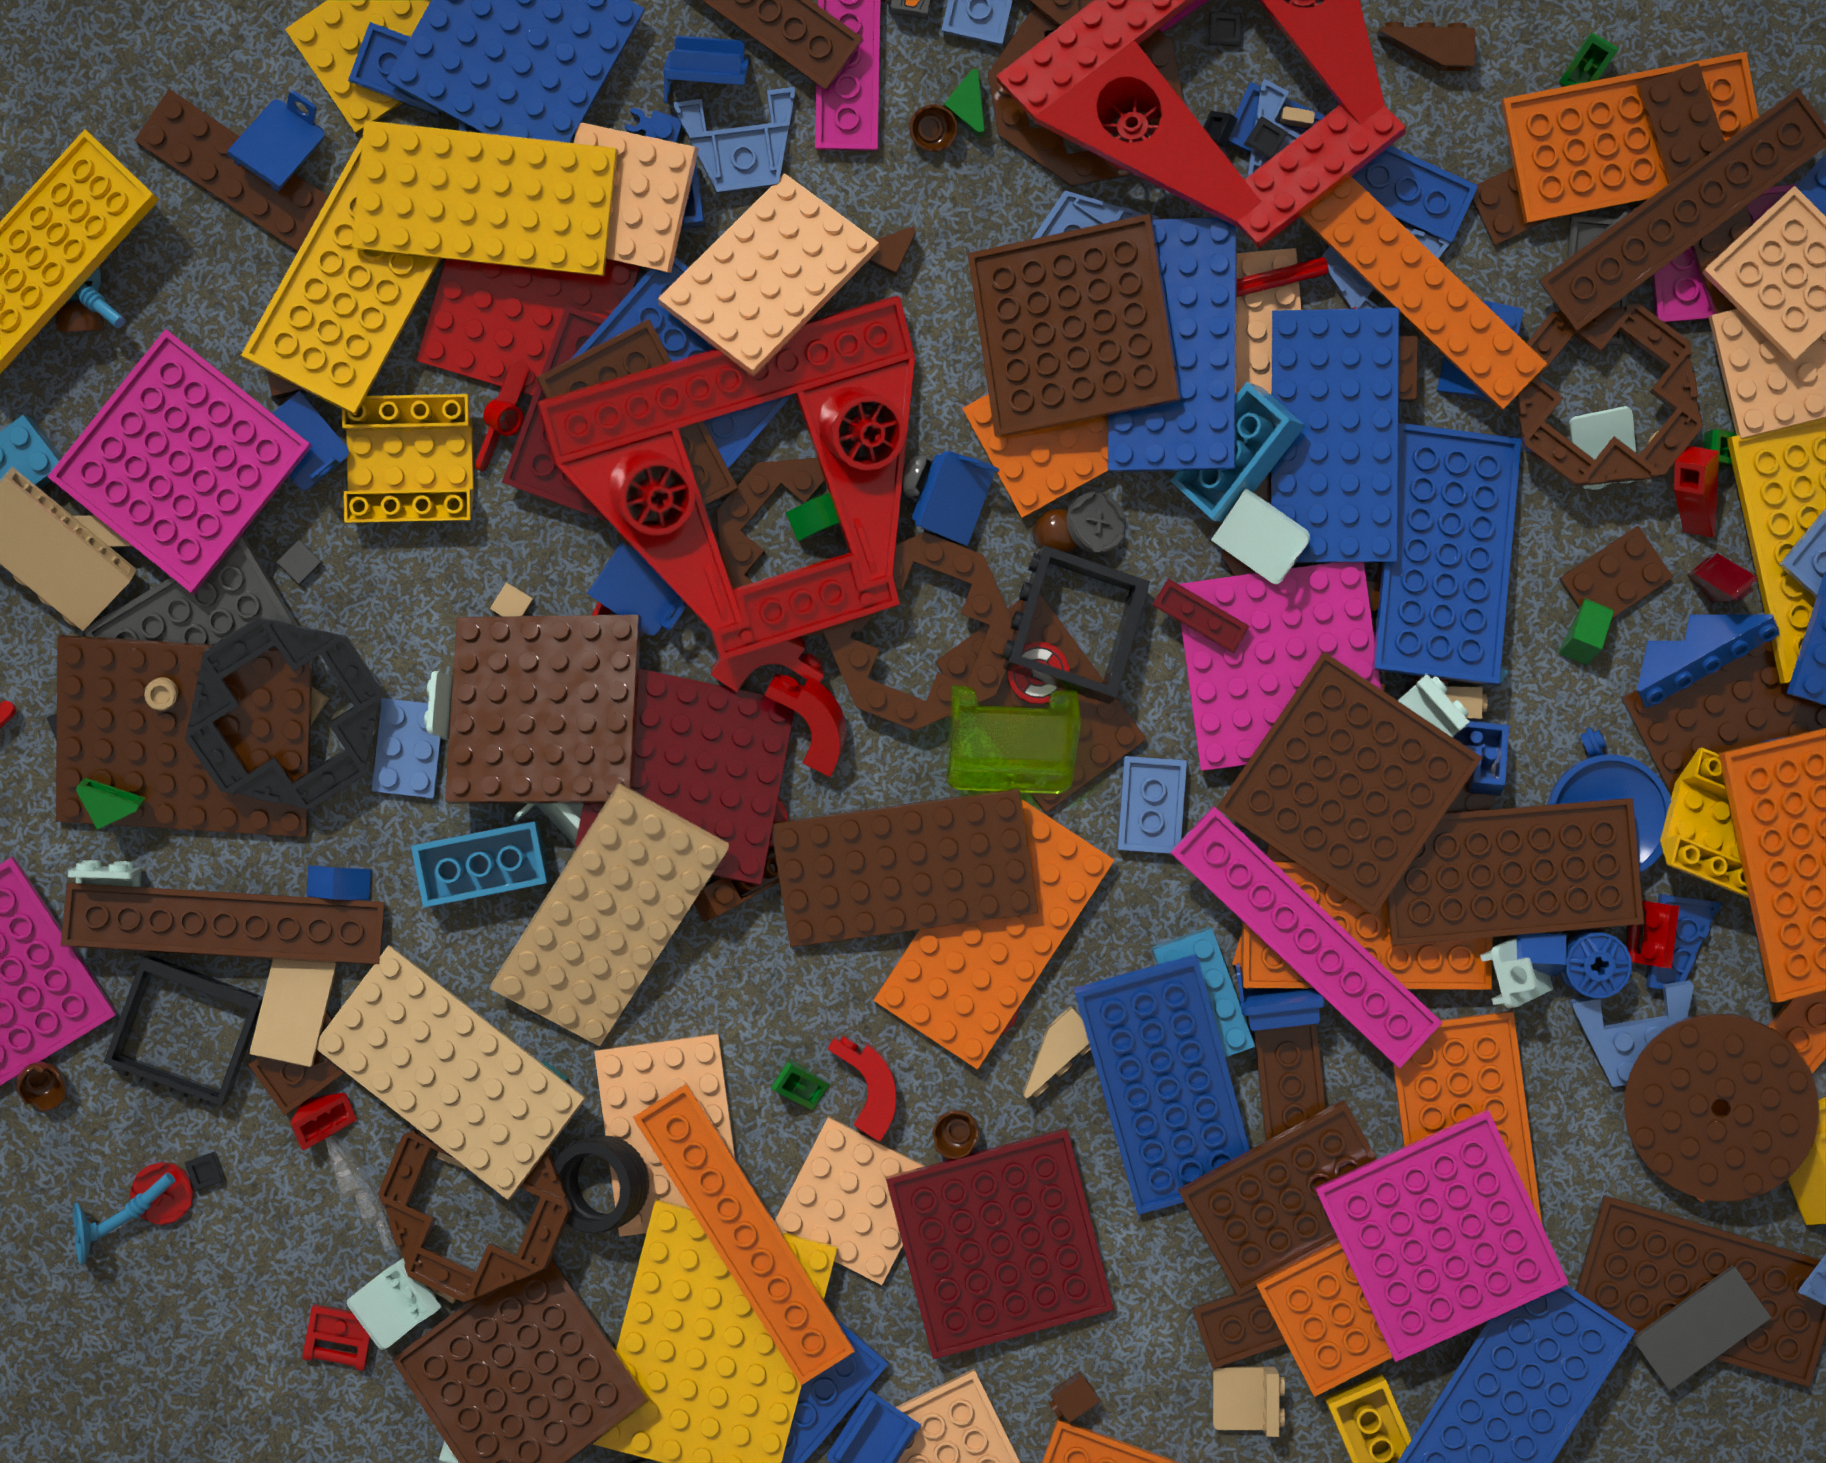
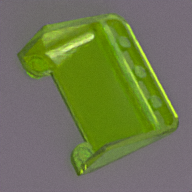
[947,685,1081,794]

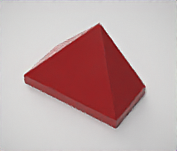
[290,1092,357,1151]

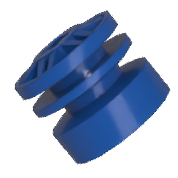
[1559,930,1632,998]

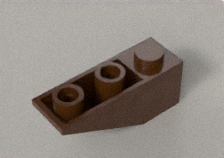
[1377,22,1475,71]
[693,849,780,922]

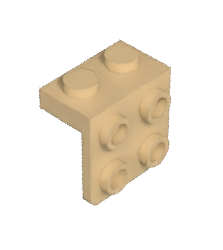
[1213,1367,1285,1437]

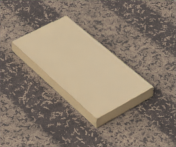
[249,959,338,1068]

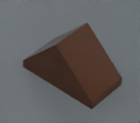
[867,226,915,276]

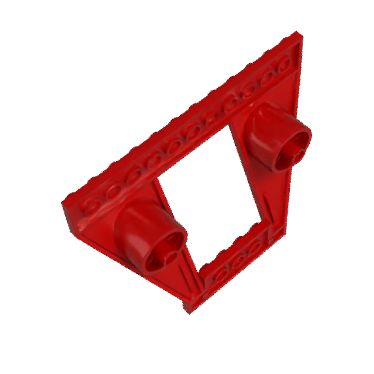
[996,0,1406,249]
[537,295,915,661]

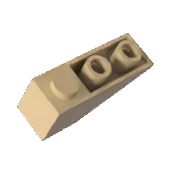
[1023,1006,1091,1098]

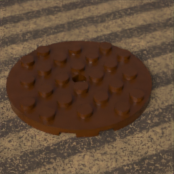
[1624,1013,1819,1201]

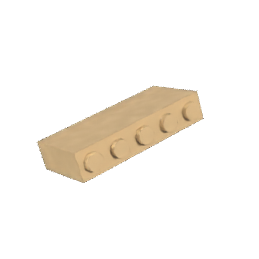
[0,466,137,631]

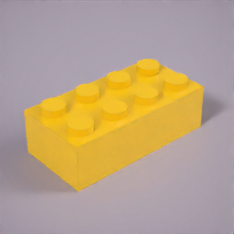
[1323,1373,1411,1463]

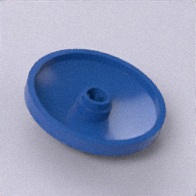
[1547,755,1671,873]

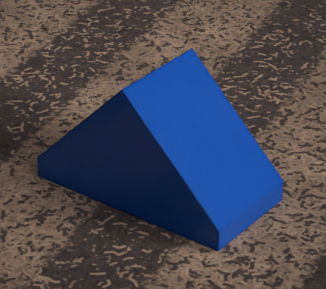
[306,865,371,900]
[1516,933,1567,976]

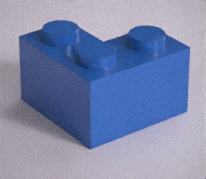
[1453,721,1509,796]

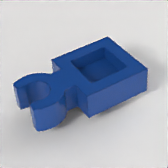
[625,108,682,143]

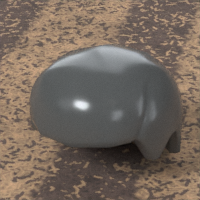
[901,454,934,503]

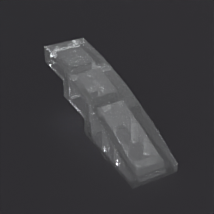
[325,1133,398,1252]

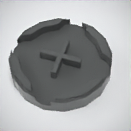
[1066,491,1126,554]

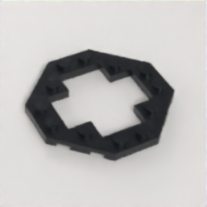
[185,617,382,810]

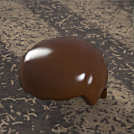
[909,104,958,152]
[55,299,105,332]
[1032,509,1079,554]
[16,1061,67,1112]
[932,1110,980,1160]

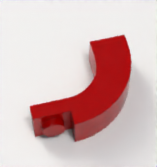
[711,637,824,692]
[764,673,847,777]
[827,1035,896,1142]

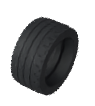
[554,1136,650,1233]

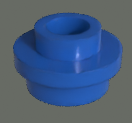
[1580,727,1607,757]

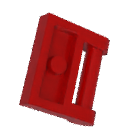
[1626,900,1679,968]
[302,1304,371,1371]

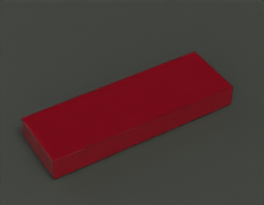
[1152,578,1250,653]

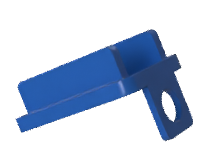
[663,35,750,103]
[227,90,324,192]
[273,391,350,491]
[912,451,1000,546]
[587,541,687,636]
[1236,964,1324,1031]
[827,1389,921,1463]

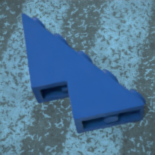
[1637,614,1780,708]

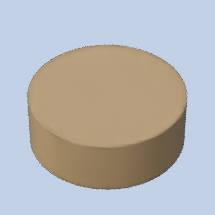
[144,677,178,711]

